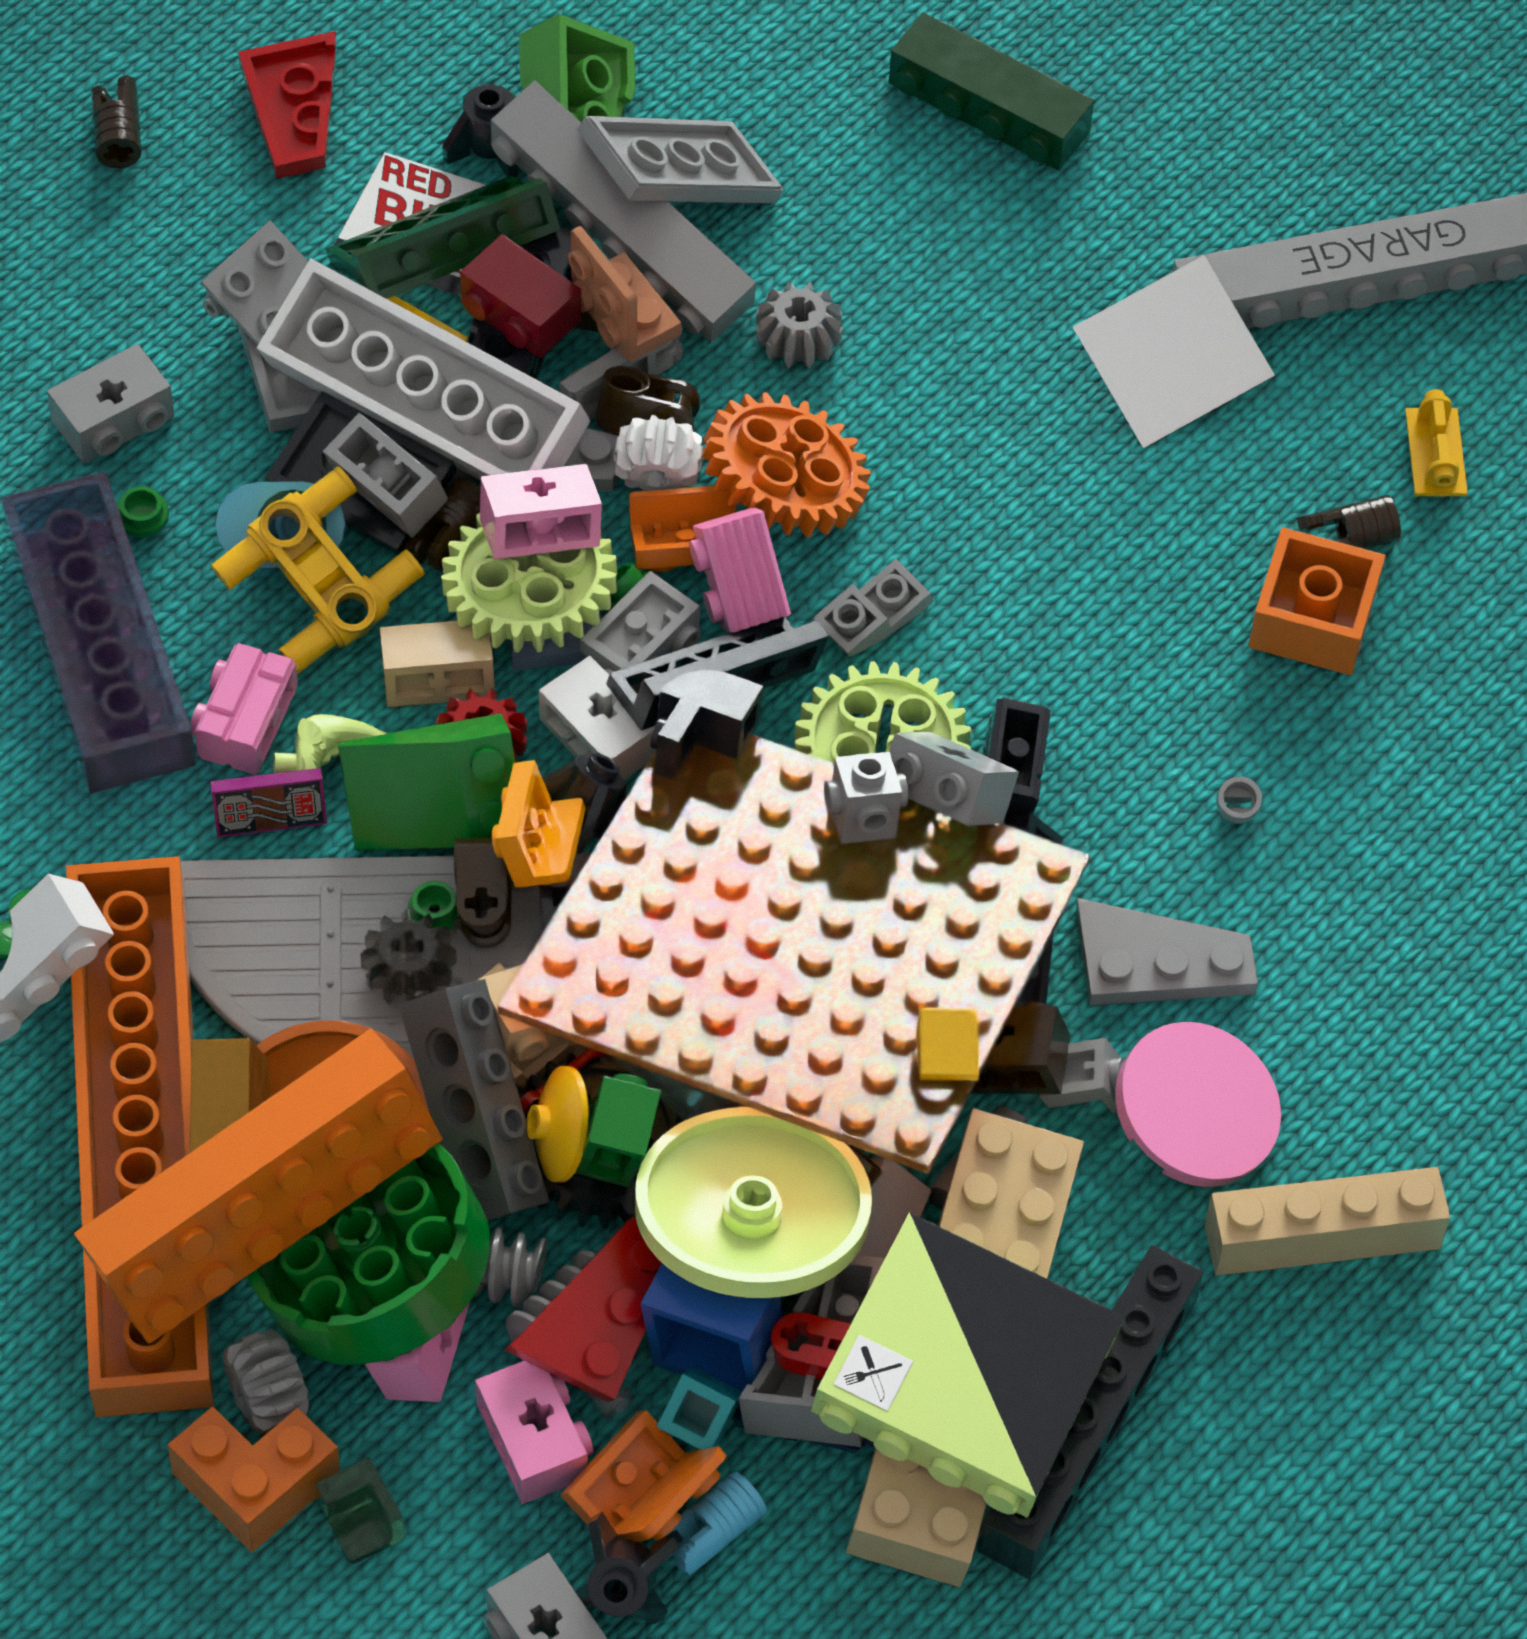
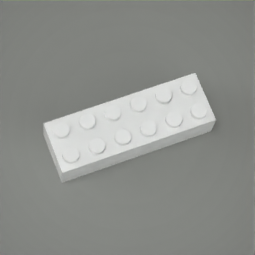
[256,258,590,481]

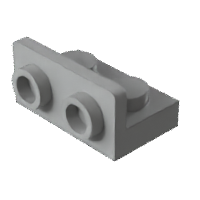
[580,571,701,694]

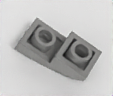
[813,559,933,657]

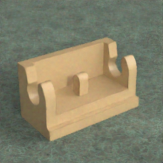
[380,621,495,707]

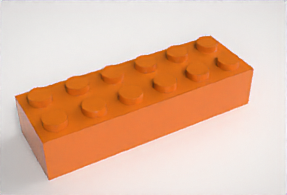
[74,1028,443,1344]

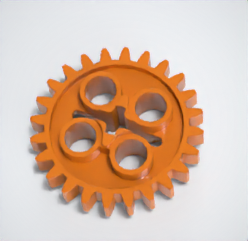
[701,392,871,537]

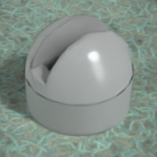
[1216,777,1262,824]

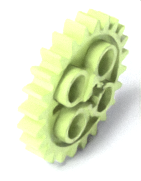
[441,513,617,653]
[794,661,971,821]

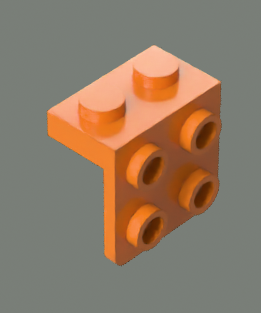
[560,1410,727,1542]

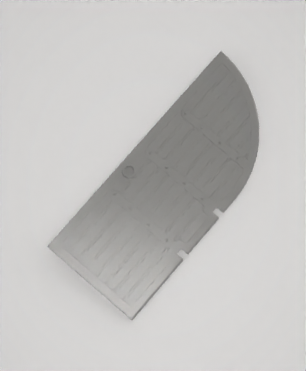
[181,850,784,1087]

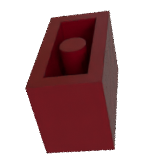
[460,234,581,359]

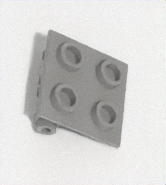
[200,220,308,346]

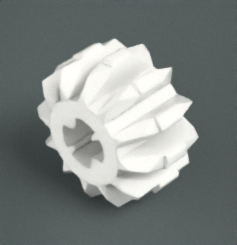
[614,415,704,491]

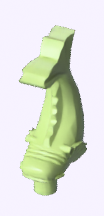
[273,714,387,774]

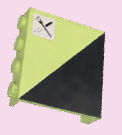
[811,1212,1125,1518]

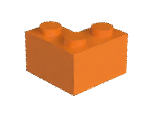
[167,1406,341,1553]

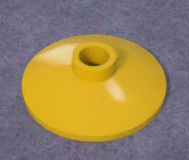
[526,1066,589,1183]

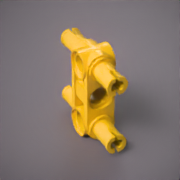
[211,466,425,674]

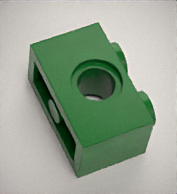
[575,1074,661,1188]

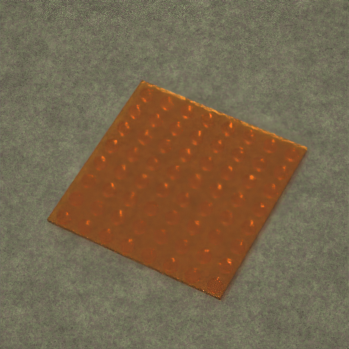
[498,735,1090,1174]

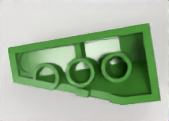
[519,14,635,204]

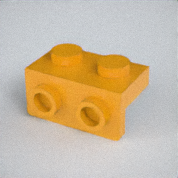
[492,760,586,888]

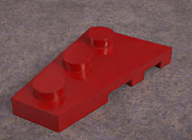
[505,1216,662,1403]

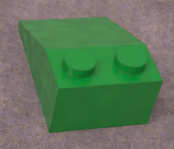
[338,713,515,850]

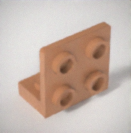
[568,226,681,363]

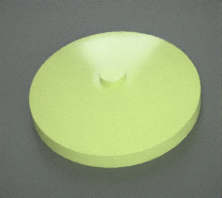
[635,1107,872,1298]

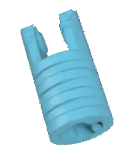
[654,1471,767,1576]

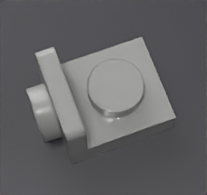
[1040,1038,1126,1113]

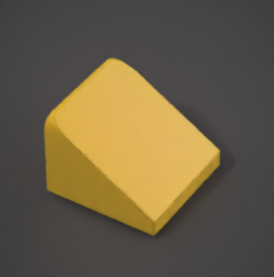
[916,1008,979,1081]

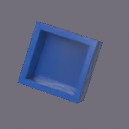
[641,1263,783,1391]

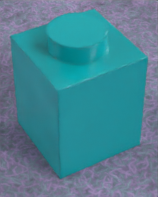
[656,1366,743,1450]

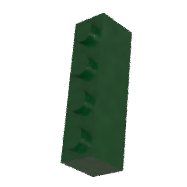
[888,12,1094,171]

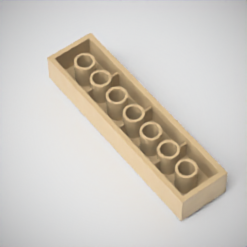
[845,1108,1084,1587]

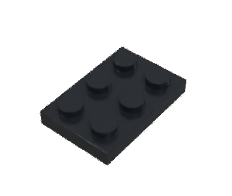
[265,391,457,555]

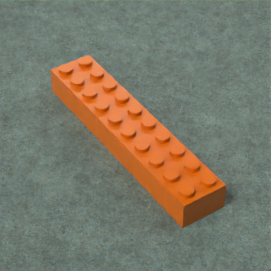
[66,856,214,1417]

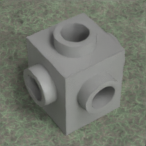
[824,752,908,844]

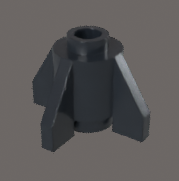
[443,84,518,177]
[543,753,629,854]
[576,1511,683,1624]

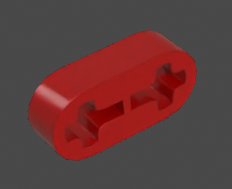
[771,1312,851,1380]

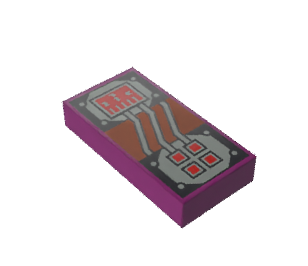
[210,768,327,838]

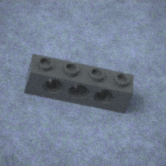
[399,979,549,1220]

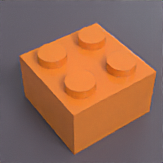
[1248,527,1386,676]

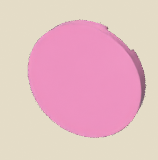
[1115,1022,1281,1187]

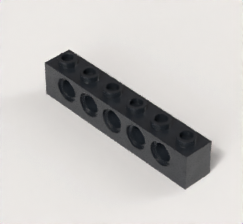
[977,1245,1203,1580]

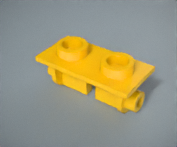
[1405,389,1468,496]

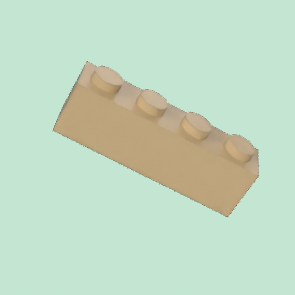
[1204,1167,1450,1276]

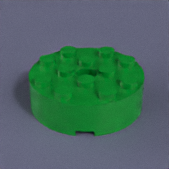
[247,1143,490,1365]

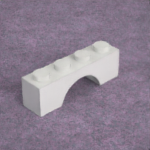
[0,874,114,1043]

